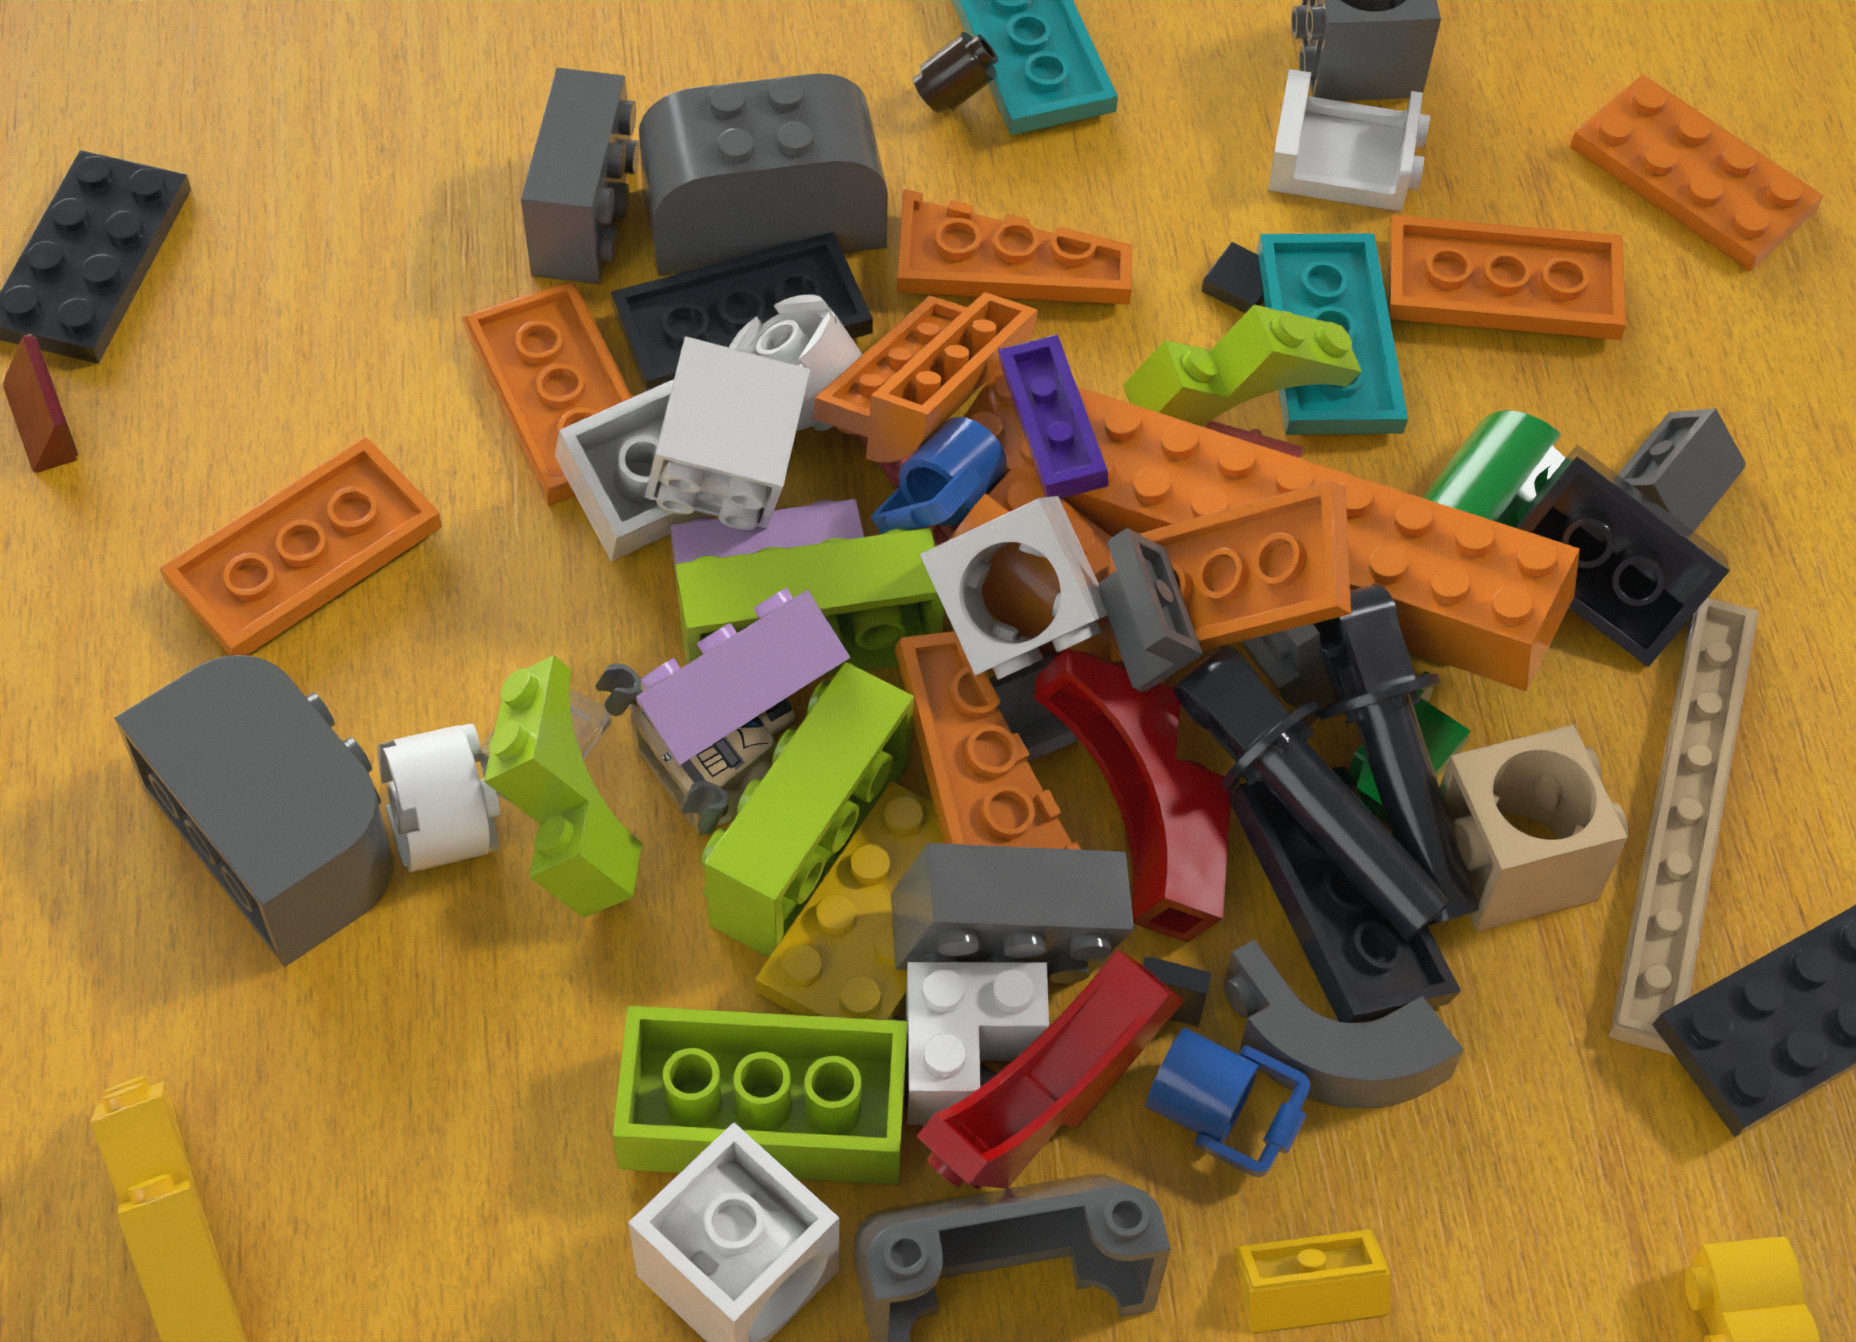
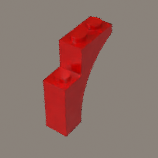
[1034,648,1231,943]
[917,949,1184,1189]

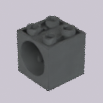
[1291,0,1441,101]

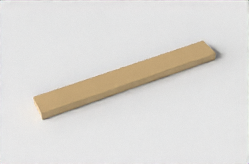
[1608,598,1759,1055]

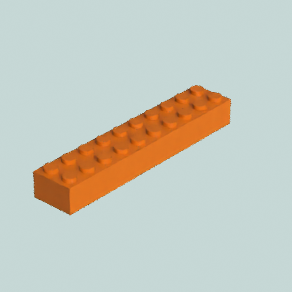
[964,366,1580,692]

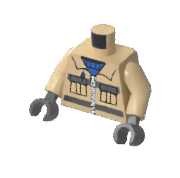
[595,663,796,837]

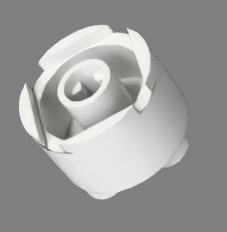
[729,295,863,431]
[377,723,500,872]

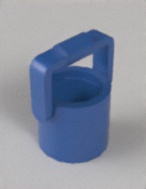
[871,417,1007,534]
[1145,1027,1310,1177]

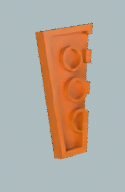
[897,188,1132,305]

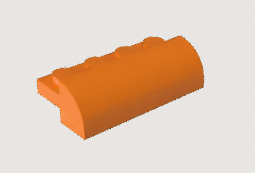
[813,292,1038,463]
[949,464,1170,684]

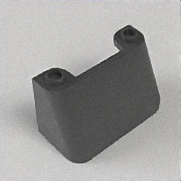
[854,1174,1171,1342]

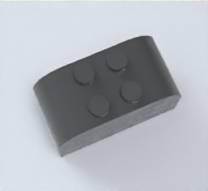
[639,73,888,276]
[114,655,393,967]

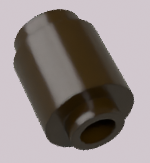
[913,32,998,113]

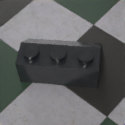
[1514,444,1730,667]

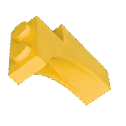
[90,1076,248,1342]

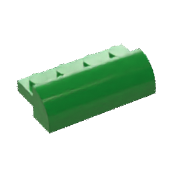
[1422,410,1565,527]

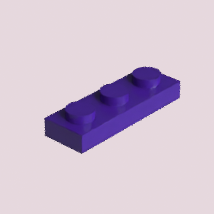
[998,334,1109,499]

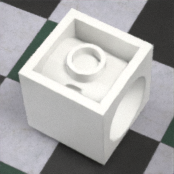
[644,336,811,530]
[920,496,1108,679]
[628,1123,839,1342]

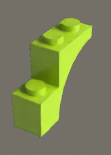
[1123,305,1362,427]
[484,655,642,918]

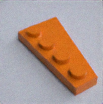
[895,631,1082,850]

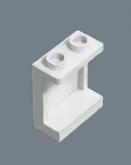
[1268,69,1430,212]

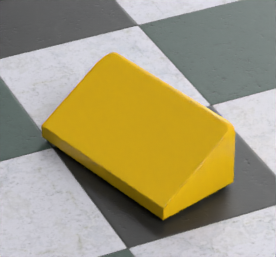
[1234,1230,1391,1333]

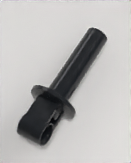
[1313,584,1479,926]
[1172,645,1452,941]

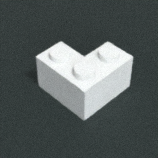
[906,962,1049,1125]

